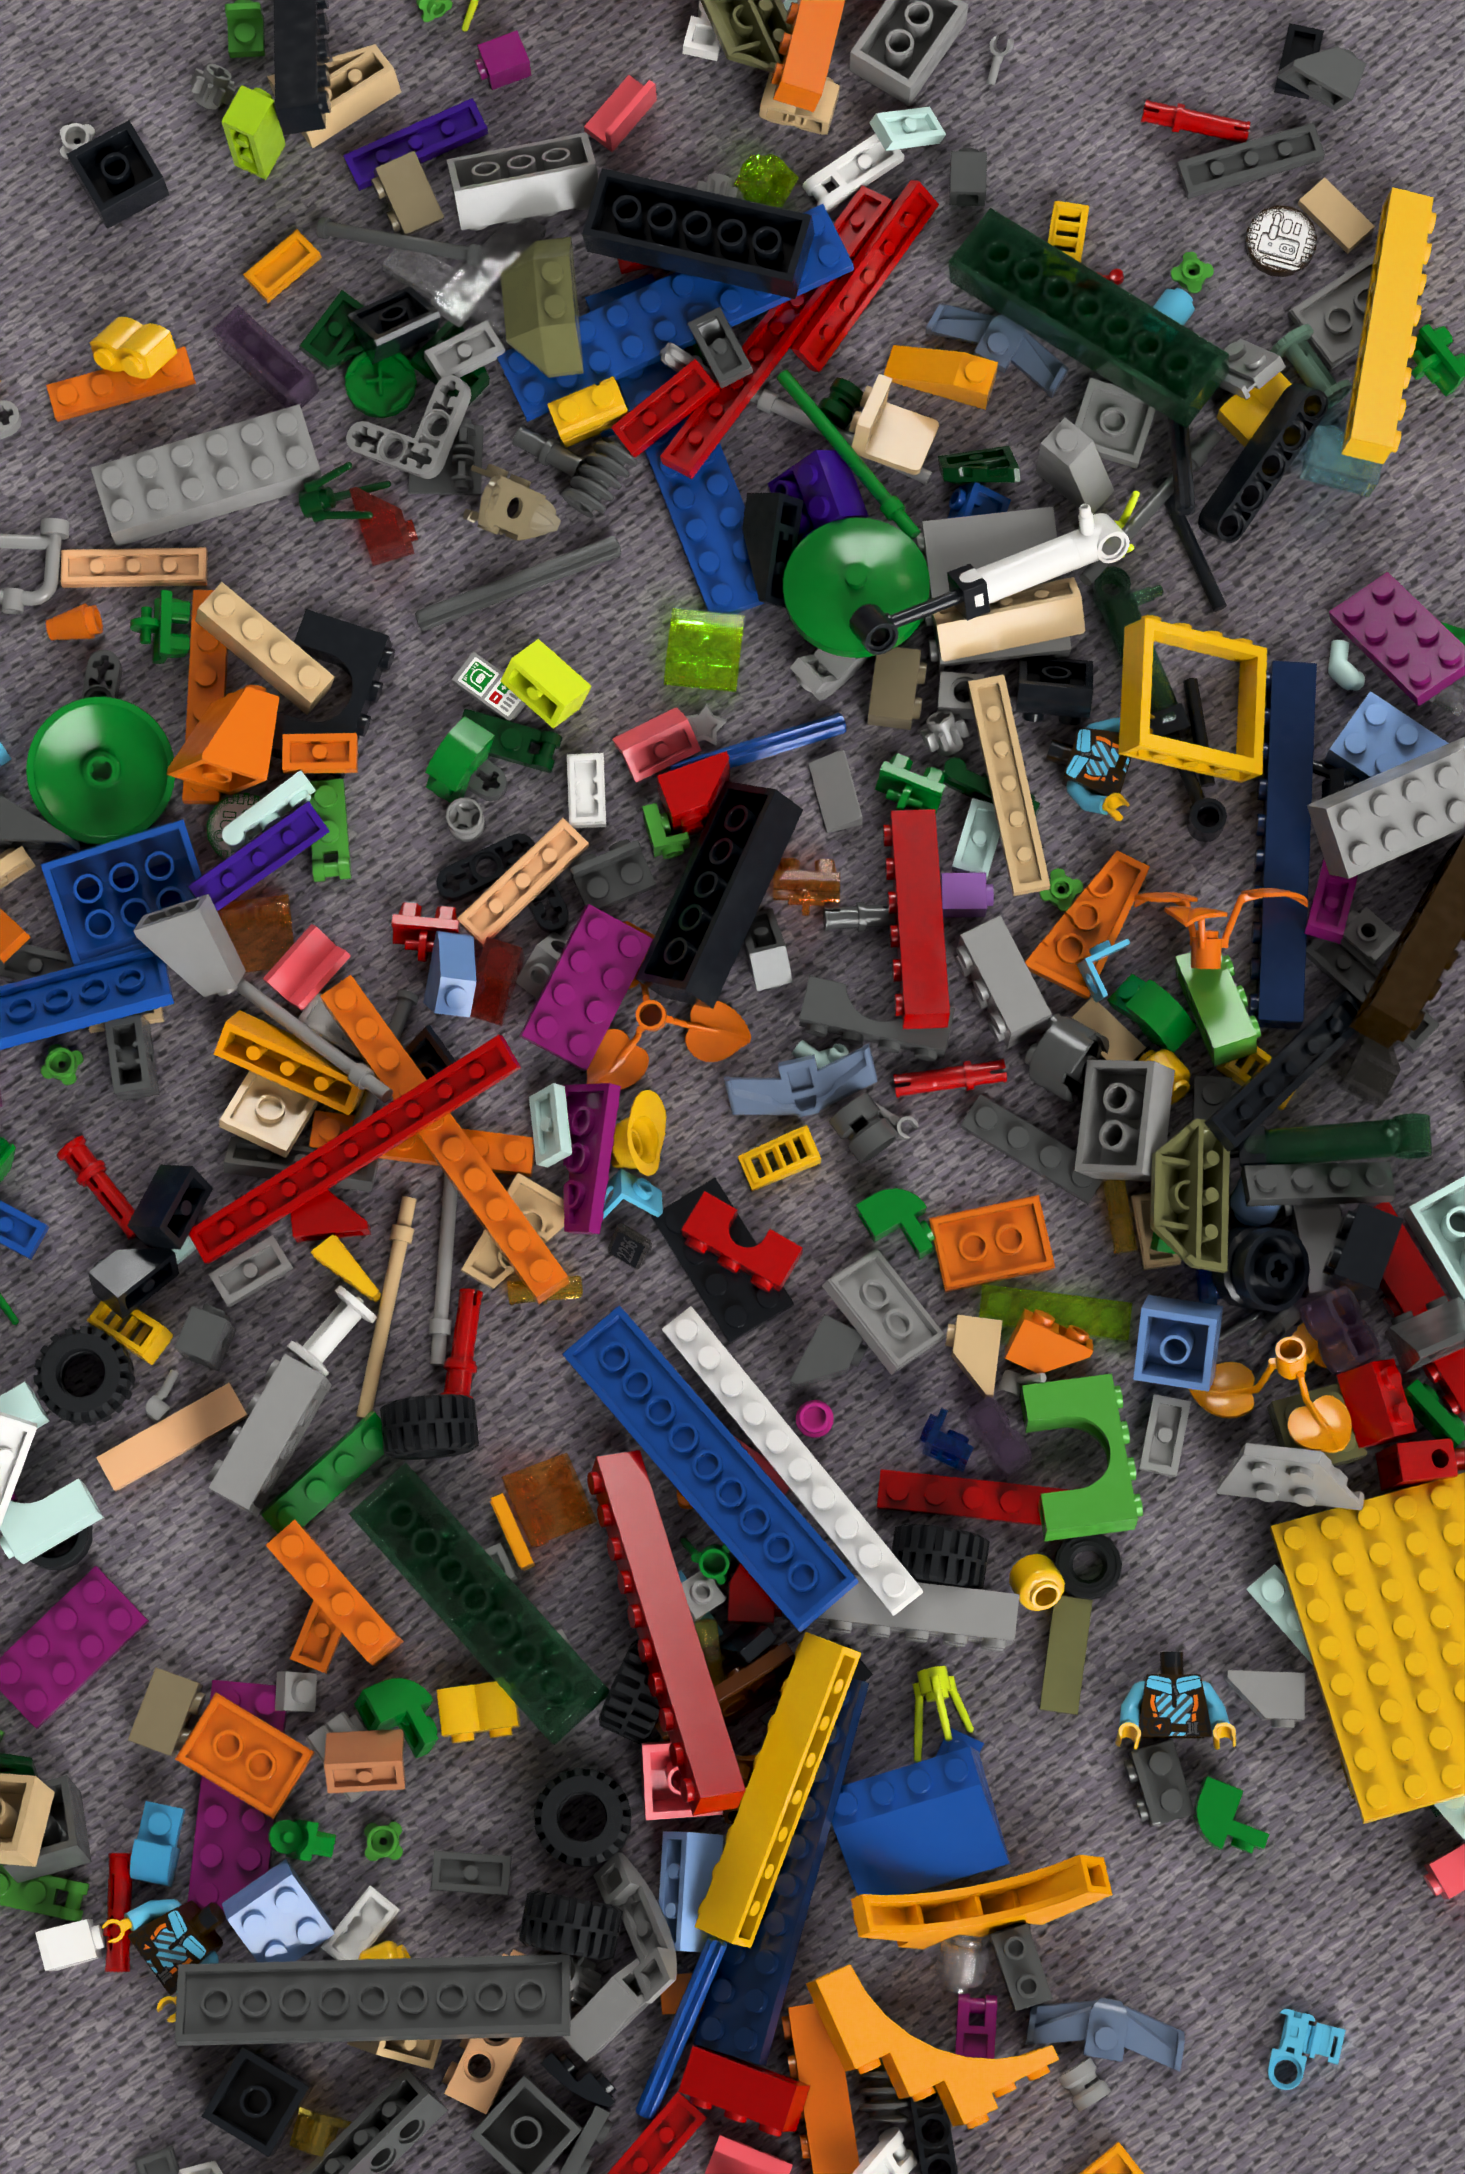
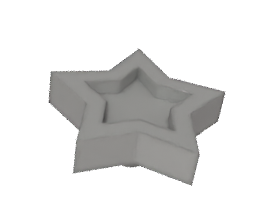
[686,703,727,746]

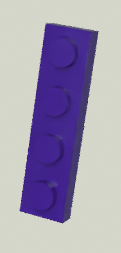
[343,98,488,191]
[186,801,330,911]

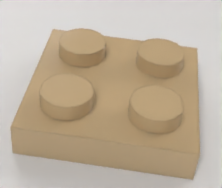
[219,1071,319,1158]

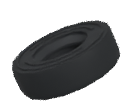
[1054,1534,1122,1600]

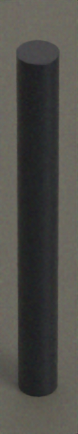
[1155,477,1227,612]

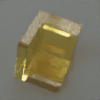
[289,2107,353,2157]

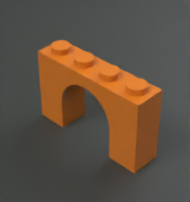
[266,1519,404,1667]

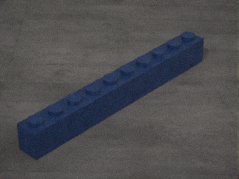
[1248,661,1317,1030]

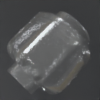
[935,1935,989,1994]

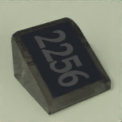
[608,1223,652,1270]

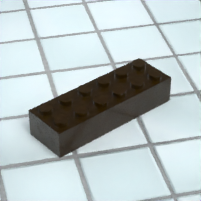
[1349,831,1465,1050]

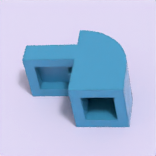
[130,1801,186,1887]

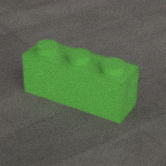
[1175,952,1261,1066]

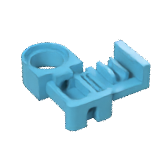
[1268,2009,1346,2090]

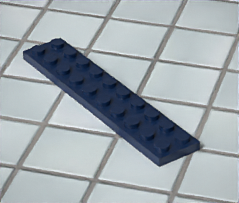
[693,1678,869,2066]

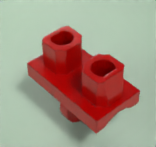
[391,902,460,962]

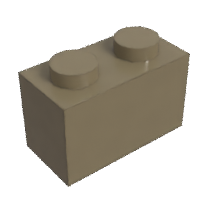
[371,151,444,236]
[867,647,927,730]
[128,1667,206,1758]

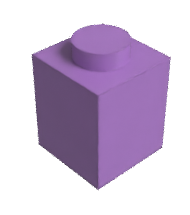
[940,873,994,918]

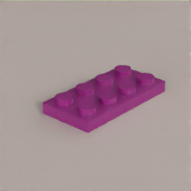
[1329,572,1465,707]
[519,904,653,1071]
[0,1566,149,1729]

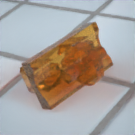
[773,858,840,916]

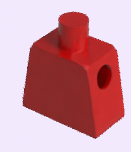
[1375,1438,1465,1491]

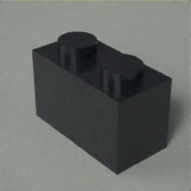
[127,1164,213,1250]

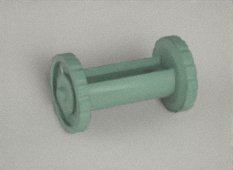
[1270,324,1353,409]

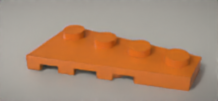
[1025,850,1150,999]

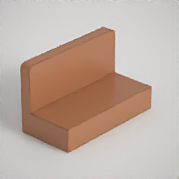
[324,1729,406,1793]

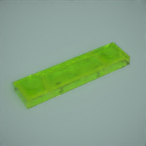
[978,1284,1133,1342]

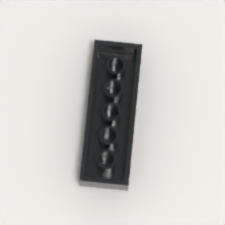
[582,168,815,299]
[635,781,803,1009]

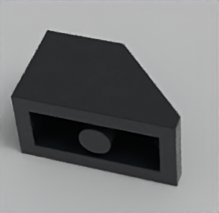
[88,1249,179,1319]

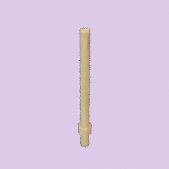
[356,1196,417,1418]

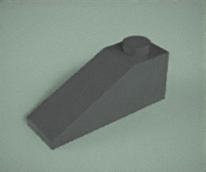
[0,792,80,851]

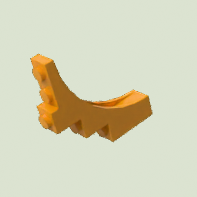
[851,1855,1113,1949]
[806,1964,1059,2130]

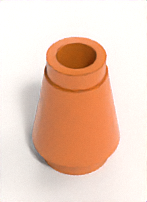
[46,603,103,641]

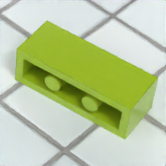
[221,85,286,180]

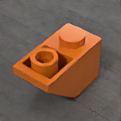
[1005,1309,1094,1373]

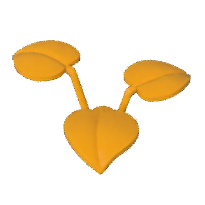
[1188,1306,1355,1453]

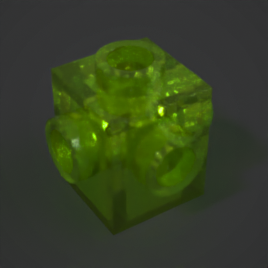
[733,154,799,207]

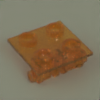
[217,894,294,973]
[501,1452,597,1548]

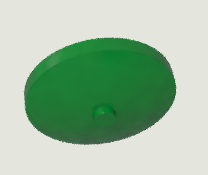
[783,518,930,658]
[26,696,175,844]

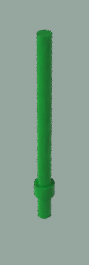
[777,370,921,539]

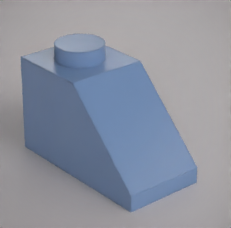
[423,931,477,1017]

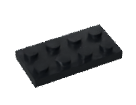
[651,1178,794,1344]

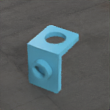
[1077,939,1131,1002]
[603,1169,663,1219]

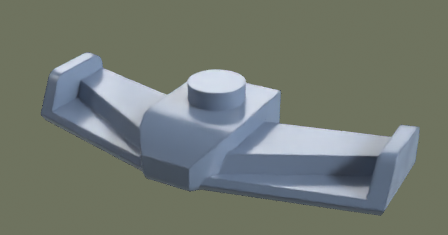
[925,303,1069,399]
[724,1043,878,1117]
[1025,1998,1185,2072]

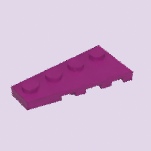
[563,1083,621,1234]

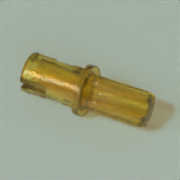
[1103,1180,1138,1254]
[507,1276,583,1305]
[695,1618,726,1687]

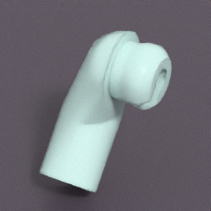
[792,1040,849,1069]

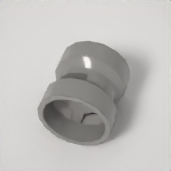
[446,798,485,842]
[1058,2057,1111,2112]

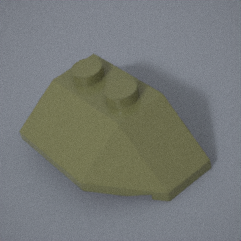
[700,0,791,73]
[501,237,584,378]
[1150,1118,1230,1273]

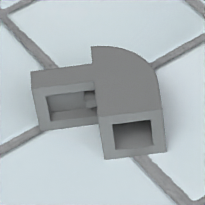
[790,648,870,701]

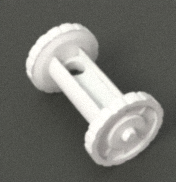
[287,1285,377,1377]

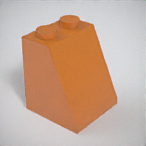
[167,685,279,795]

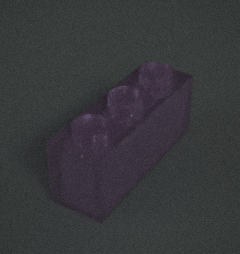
[212,305,319,409]

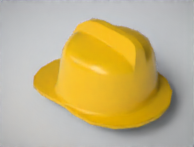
[611,1090,666,1176]

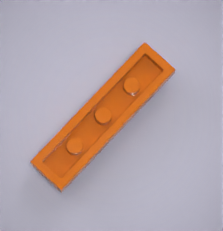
[46,347,196,422]

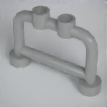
[0,518,70,615]

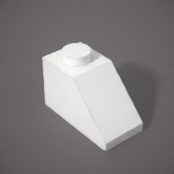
[35,1919,106,1971]

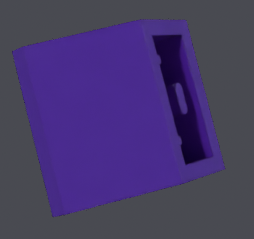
[767,450,869,546]

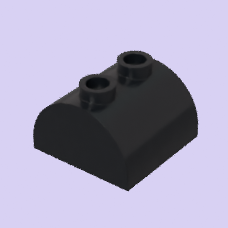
[1015,656,1093,725]

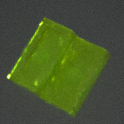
[664,608,745,692]

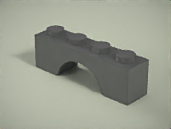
[799,976,955,1061]

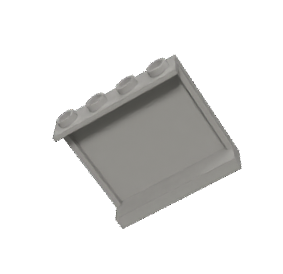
[915,507,1071,672]

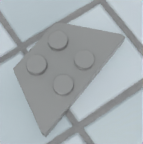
[1217,1443,1365,1510]

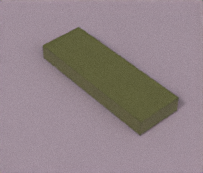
[1039,1596,1093,1715]

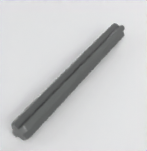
[415,536,621,631]

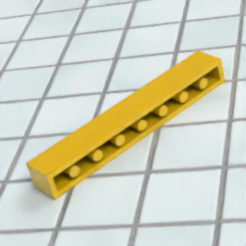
[1341,187,1437,464]
[695,1632,861,1948]

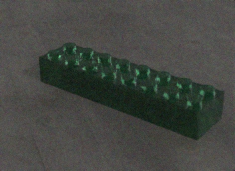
[948,208,1229,428]
[349,1462,610,1745]

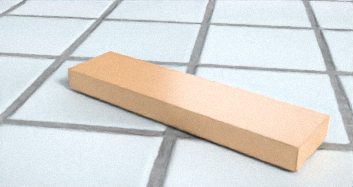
[61,547,208,588]
[457,818,589,947]
[96,1383,249,1491]

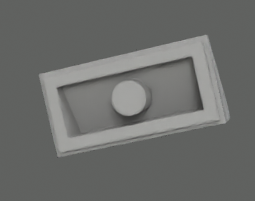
[808,750,863,833]

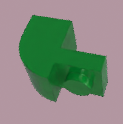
[425,716,495,803]
[1107,974,1197,1053]
[855,1188,935,1260]
[354,1678,439,1759]
[1194,1776,1270,1854]

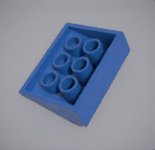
[40,819,202,966]
[832,1746,1011,1896]

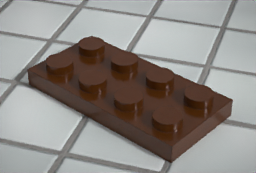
[655,1642,795,1741]

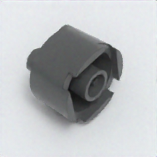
[1024,1014,1109,1103]

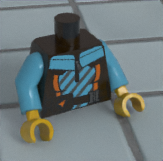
[1046,714,1155,821]
[1115,1652,1236,1750]
[101,1899,226,2023]

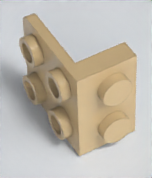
[849,374,939,475]

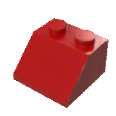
[657,751,730,835]
[1336,1358,1417,1448]

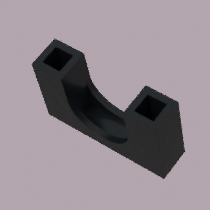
[271,609,395,779]

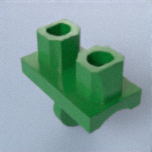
[1411,324,1465,397]
[130,590,190,664]
[875,753,946,813]
[268,1819,336,1862]

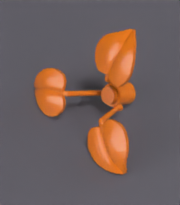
[1134,888,1308,969]
[586,921,752,1090]

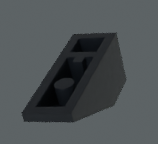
[742,493,804,608]

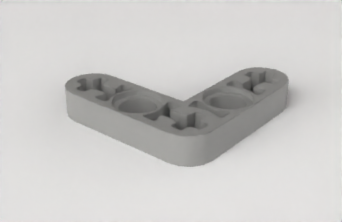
[346,375,471,479]

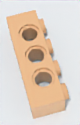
[442,1949,526,2115]

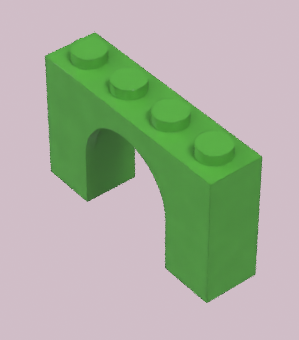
[1019,1374,1143,1542]

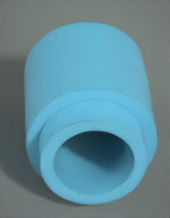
[1143,288,1195,343]

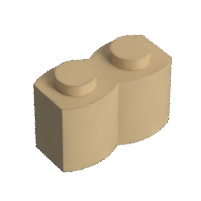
[759,72,840,135]

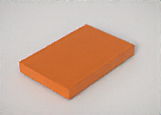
[929,1195,1055,1292]
[175,1693,315,1819]

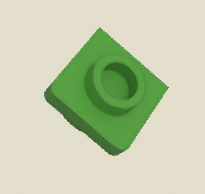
[225,0,265,58]
[642,803,690,859]

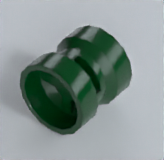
[818,377,864,429]

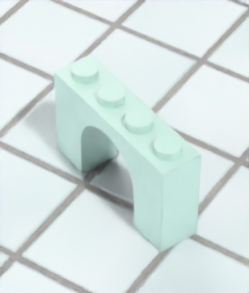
[0,1382,104,1564]

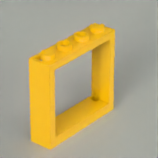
[1118,615,1267,783]

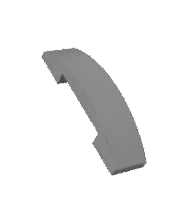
[594,1852,677,2004]

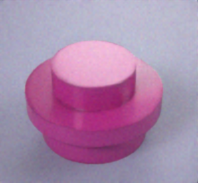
[796,1400,834,1438]

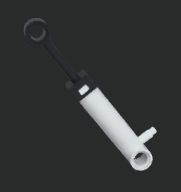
[849,504,1130,655]

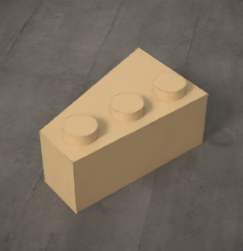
[267,44,401,148]

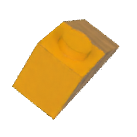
[884,345,998,410]

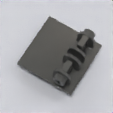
[408,417,484,495]

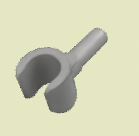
[986,35,1014,86]
[874,1101,919,1140]
[146,1370,179,1423]
[998,1370,1047,1397]

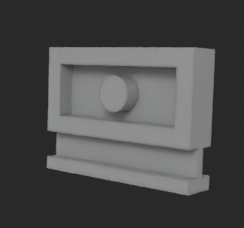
[1202,338,1286,400]

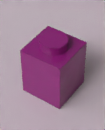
[474,30,532,90]

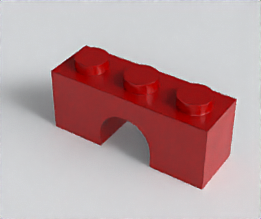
[681,1191,803,1292]

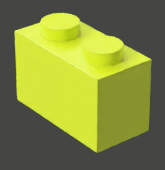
[500,639,592,729]

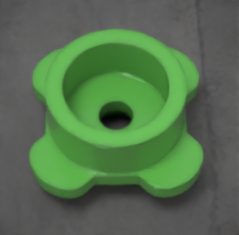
[416,0,453,22]
[1171,252,1214,293]
[1039,868,1083,912]
[41,1044,84,1086]
[364,1822,403,1861]

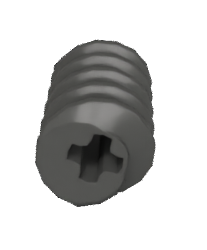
[562,437,638,518]
[858,2058,909,2122]

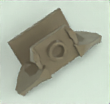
[463,464,561,541]

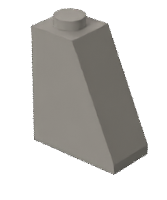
[1036,417,1114,515]
[133,894,246,997]
[563,1958,650,2062]

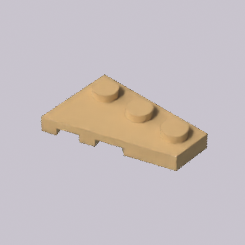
[460,1173,564,1289]

